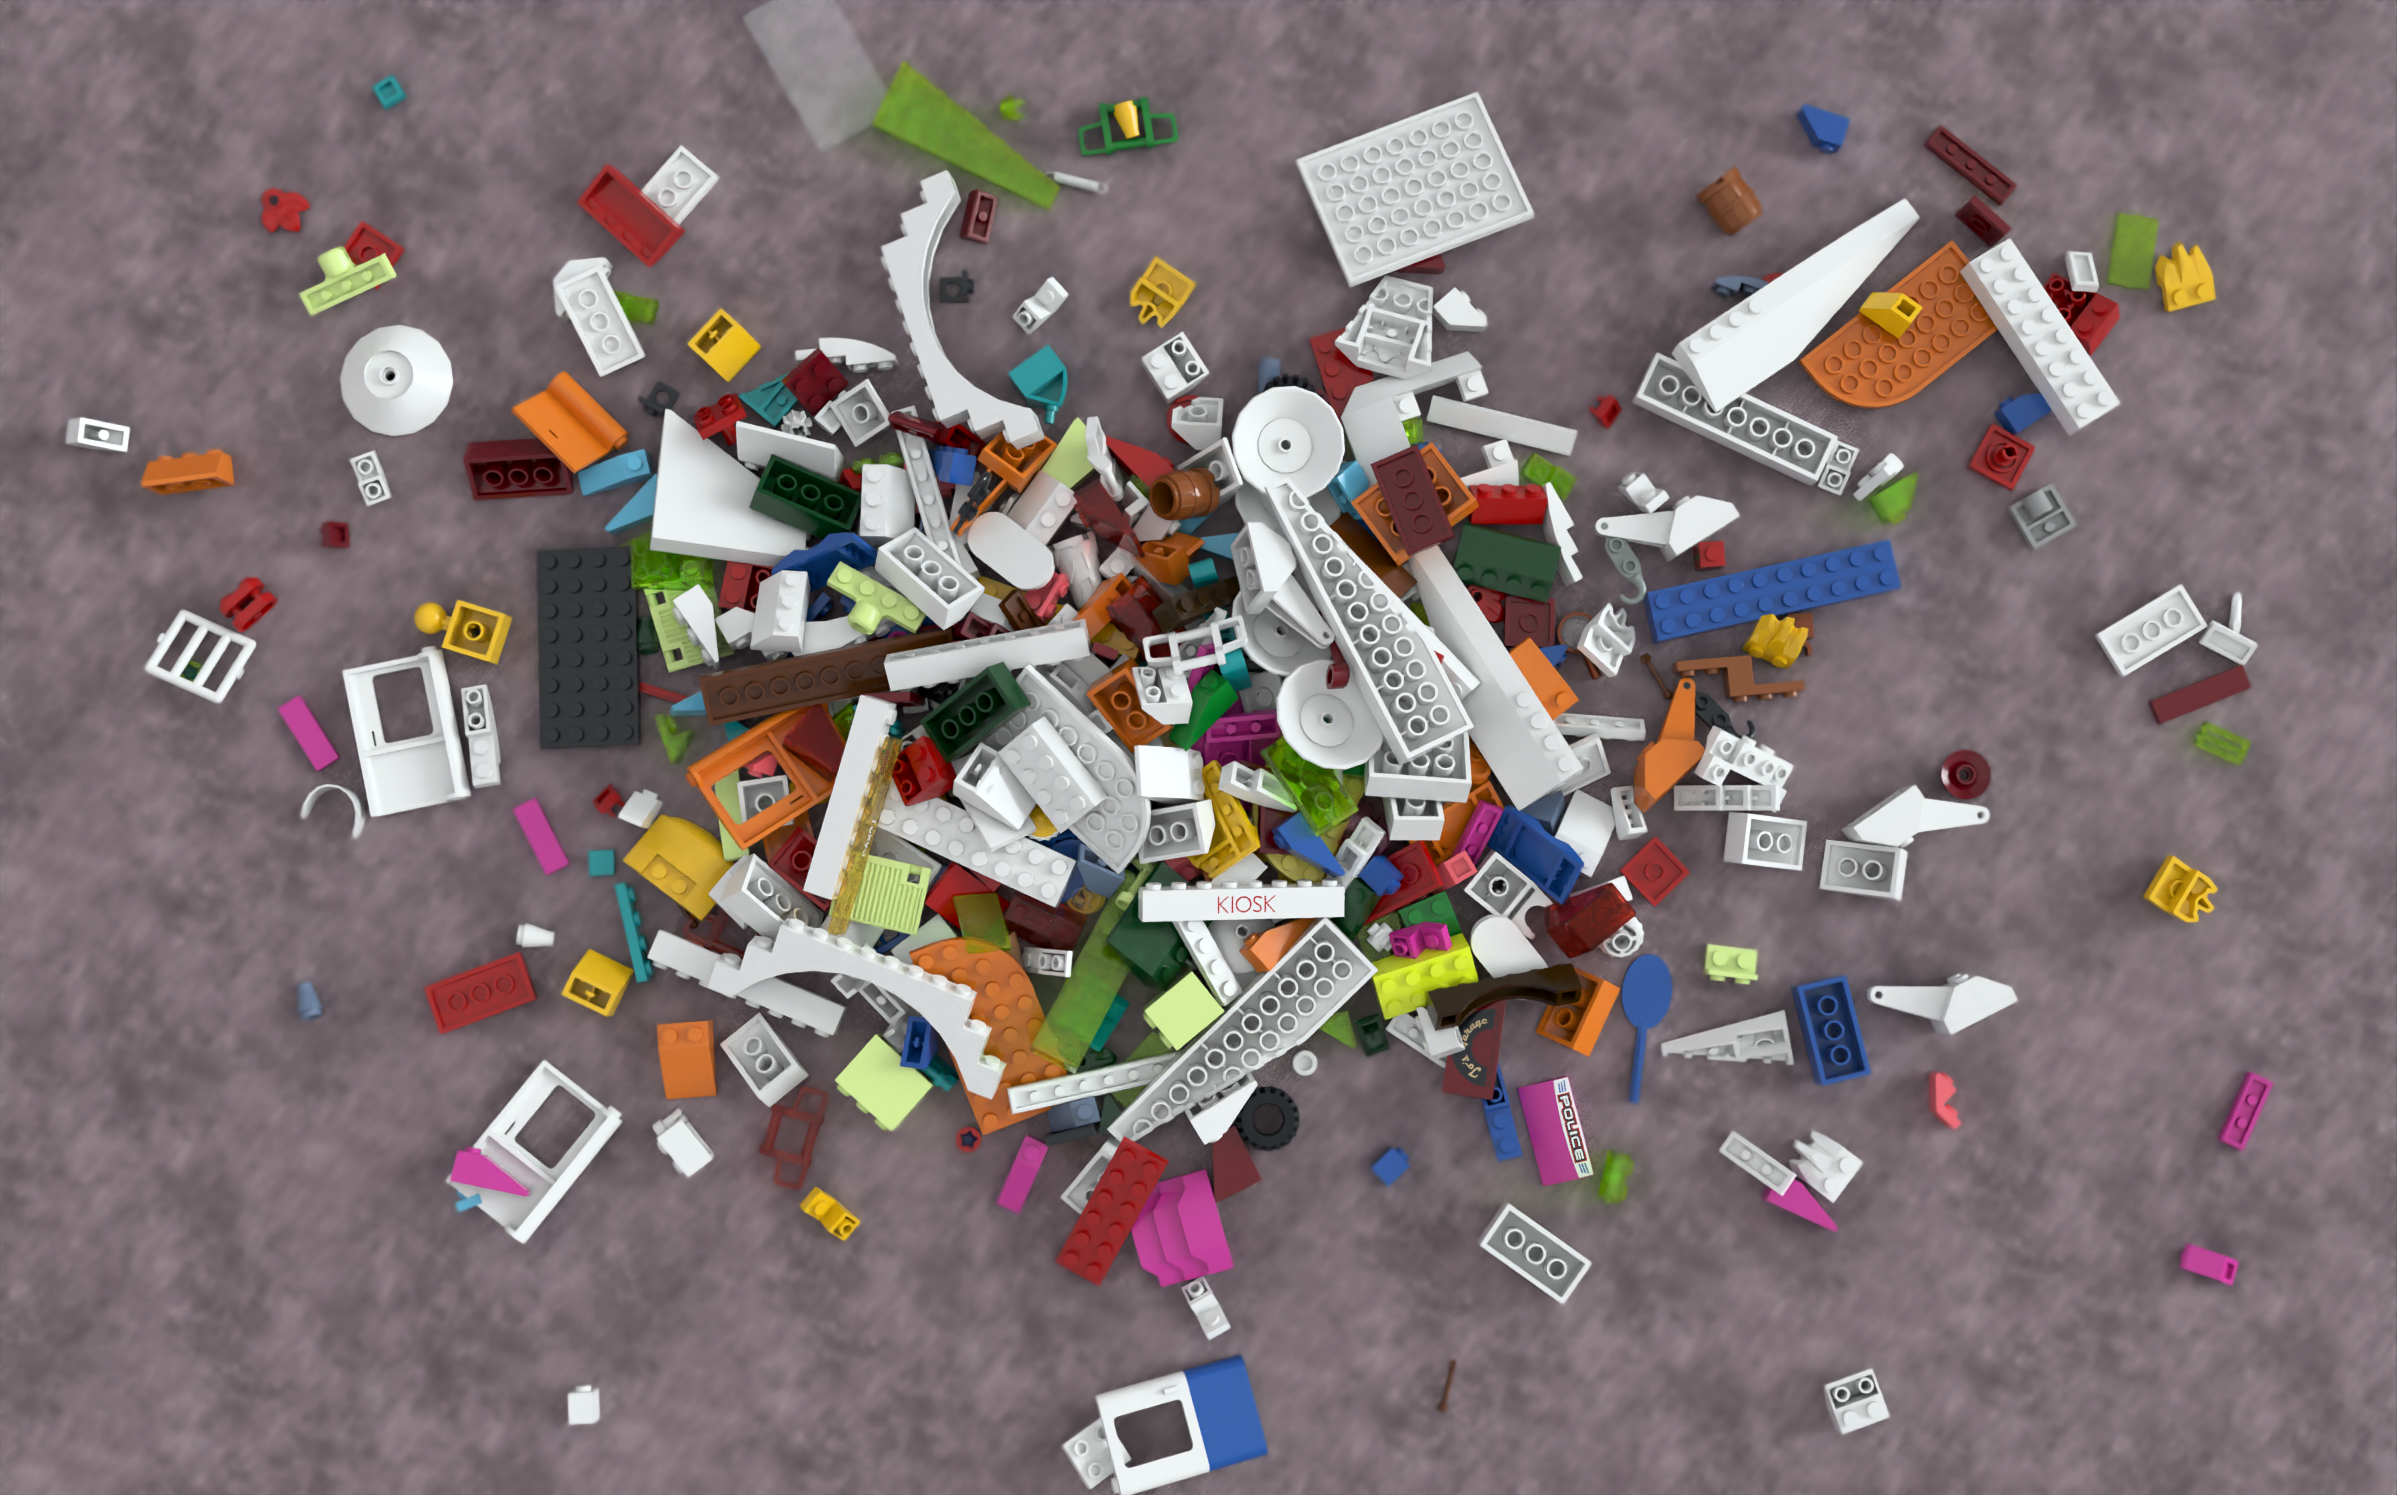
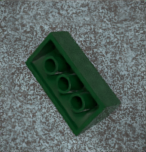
[1452,522,1561,603]

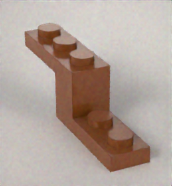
[1672,655,1805,703]

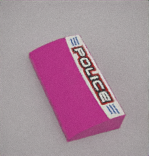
[1517,1075,1594,1186]

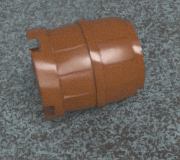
[1695,166,1763,237]
[1149,467,1220,521]

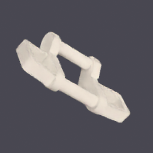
[1085,416,1125,501]
[1143,615,1248,676]

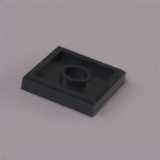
[1044,1122,1098,1147]

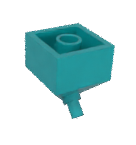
[1008,344,1068,425]

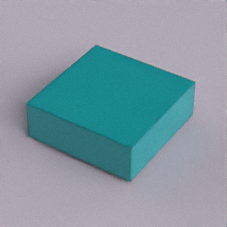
[371,75,407,110]
[588,850,616,876]

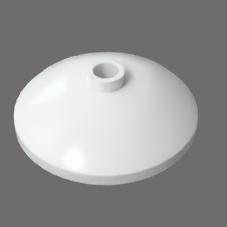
[1207,919,1275,975]

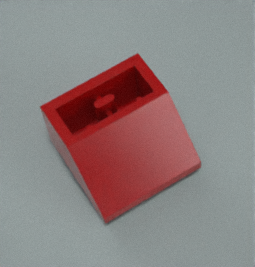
[718,561,774,613]
[887,736,957,806]

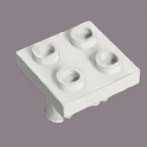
[1061,1417,1131,1489]

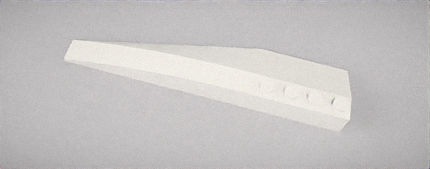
[1672,198,1920,413]
[1107,917,1378,1142]

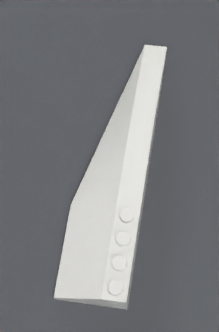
[1264,477,1474,766]
[1408,545,1584,811]

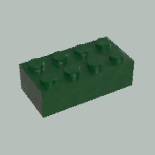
[749,455,862,539]
[920,662,1031,763]

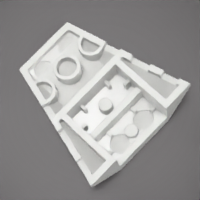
[1335,275,1433,379]

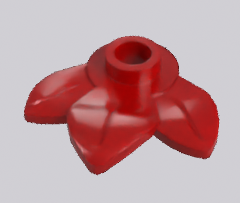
[261,188,310,233]
[1466,585,1508,623]

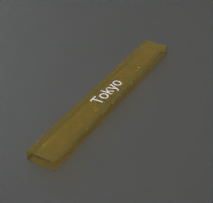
[828,736,903,935]

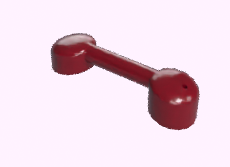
[1318,611,1350,689]

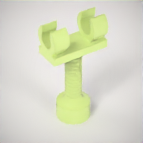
[1115,853,1157,911]

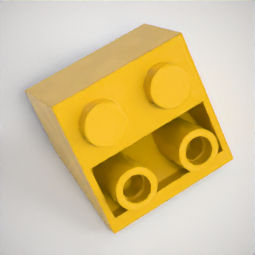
[687,308,762,383]
[561,949,635,1017]

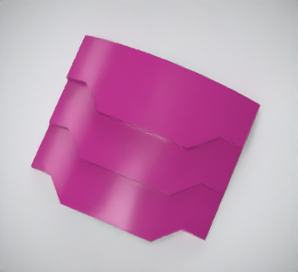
[1190,709,1281,811]
[1131,1168,1234,1287]

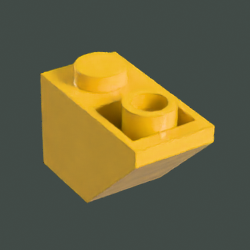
[1858,292,1923,339]

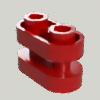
[219,577,278,633]

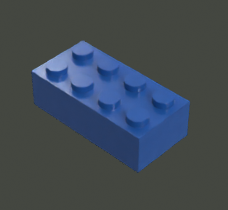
[1790,975,1871,1086]

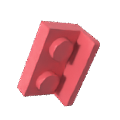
[1024,572,1070,624]

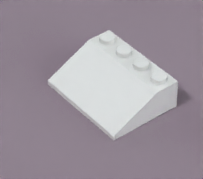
[736,421,845,483]
[1364,731,1472,803]

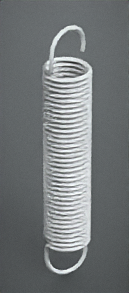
[1045,171,1107,193]

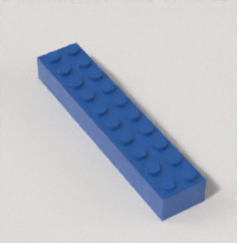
[1643,539,1901,644]

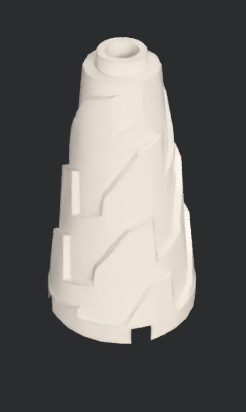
[1047,531,1103,611]

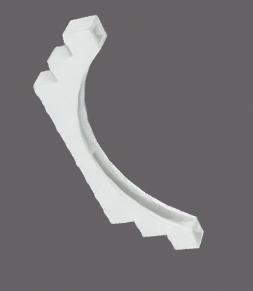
[880,170,1045,450]
[715,471,995,662]
[708,918,1007,1100]

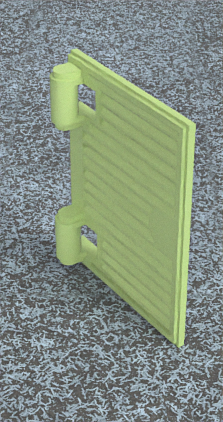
[643,569,734,673]
[828,851,932,936]

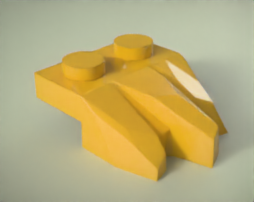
[2155,241,2216,312]
[1130,256,1197,328]
[1742,614,1809,670]
[2143,855,2218,922]

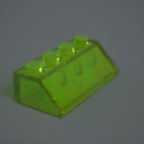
[1260,737,1359,837]

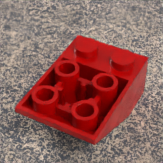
[2043,273,2120,356]

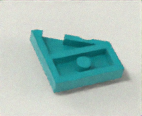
[738,373,799,428]

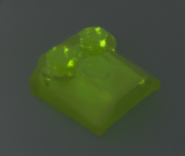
[1597,1149,1634,1204]

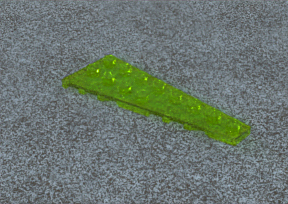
[872,60,1060,211]

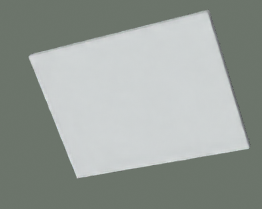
[1295,91,1534,288]

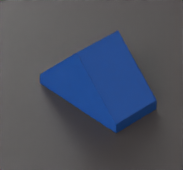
[900,1015,939,1070]

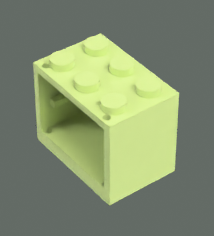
[1143,968,1224,1050]
[835,1032,935,1132]

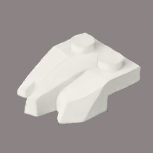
[1577,603,1636,678]
[1789,1129,1863,1203]

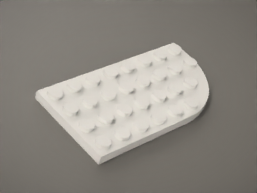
[982,665,1151,875]

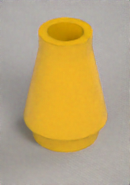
[1113,100,1140,139]

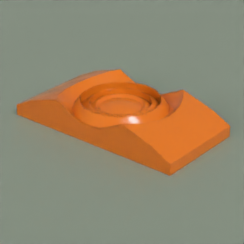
[1407,779,1504,866]

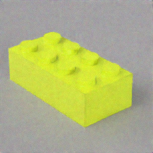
[1371,933,1479,1020]

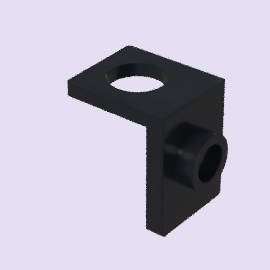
[940,270,974,303]
[638,381,680,418]
[917,681,957,705]

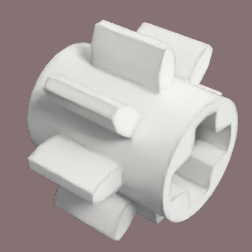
[781,410,813,437]
[1366,922,1393,952]

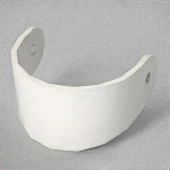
[301,784,366,839]

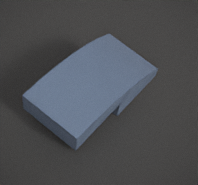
[1710,276,1768,298]

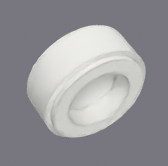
[1292,1050,1318,1076]

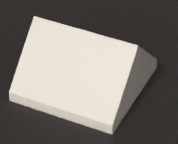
[829,379,890,447]

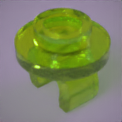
[1000,95,1025,120]

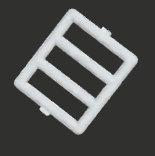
[144,609,256,704]

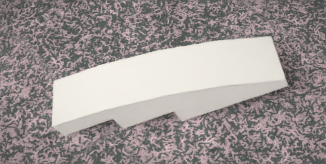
[1542,482,1583,586]
[1674,785,1780,811]

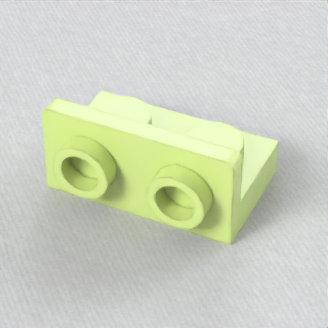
[1703,944,1758,985]

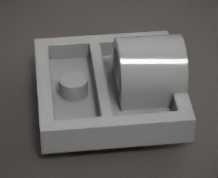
[2007,483,2077,551]

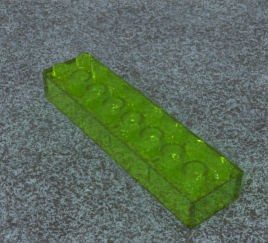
[1030,869,1138,1074]

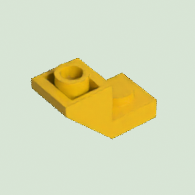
[799,1186,861,1241]

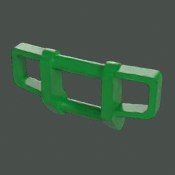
[1078,96,1178,156]

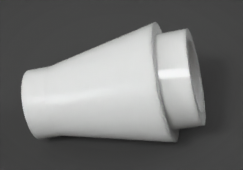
[516,923,555,948]

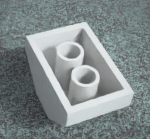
[1230,522,1335,649]
[1841,785,1990,848]
[1867,973,2018,1035]

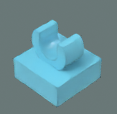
[455,1190,482,1213]

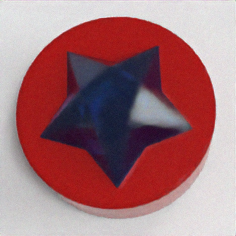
[956,1126,982,1152]

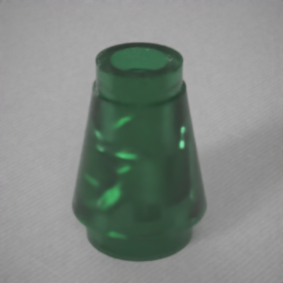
[635,616,661,655]

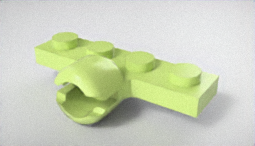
[299,246,397,316]
[827,561,927,635]

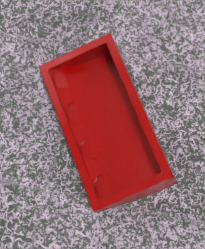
[576,164,686,268]

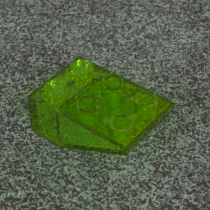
[630,538,714,591]

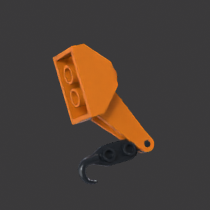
[950,431,1057,537]
[1633,677,1756,813]

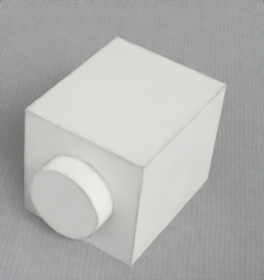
[568,1384,600,1425]

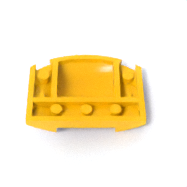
[1172,760,1261,879]
[622,814,734,922]

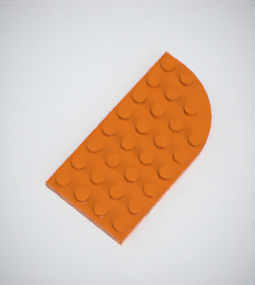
[1798,240,1998,409]
[909,937,1068,1135]

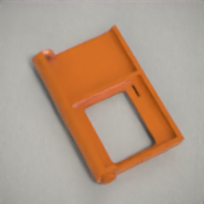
[685,703,847,851]

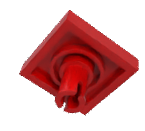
[693,393,747,445]
[1967,423,2036,491]

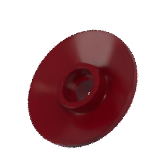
[1940,750,1991,800]

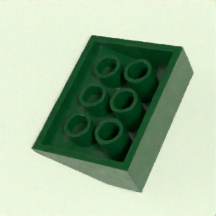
[1105,861,1212,991]

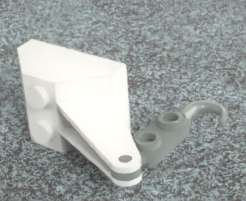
[1594,495,1740,605]

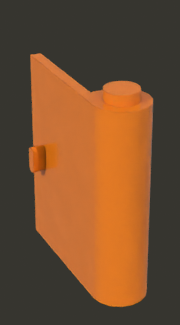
[511,371,629,473]

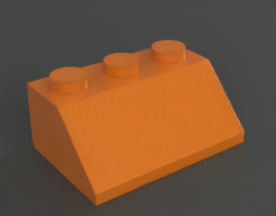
[141,449,235,495]
[1536,967,1620,1057]

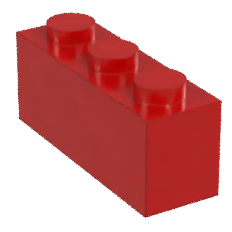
[1467,484,1548,524]

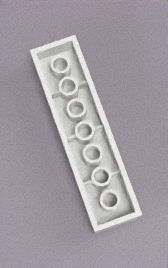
[1960,238,2121,436]
[1631,352,1838,486]
[871,777,1077,907]

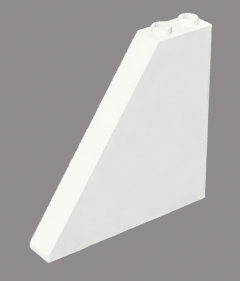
[650,409,811,567]

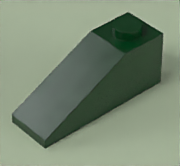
[1332,877,1382,942]

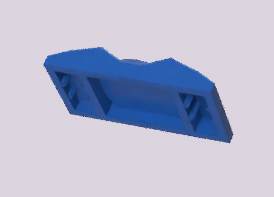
[771,532,878,593]
[1487,805,1584,905]

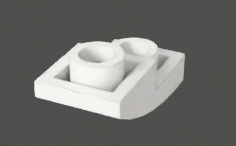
[1817,440,1859,496]
[349,450,391,506]

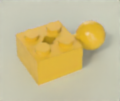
[414,600,513,665]

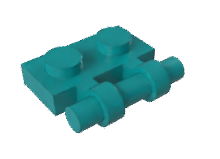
[916,1054,960,1092]

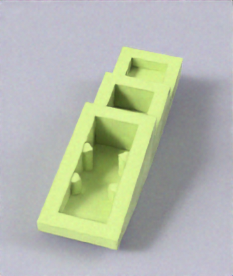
[715,768,750,862]

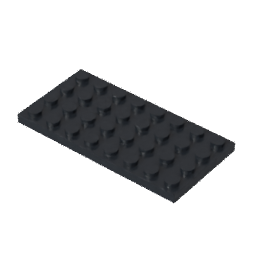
[537,546,641,749]

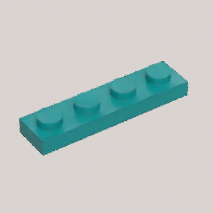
[614,882,654,983]

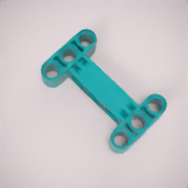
[1188,557,1252,692]

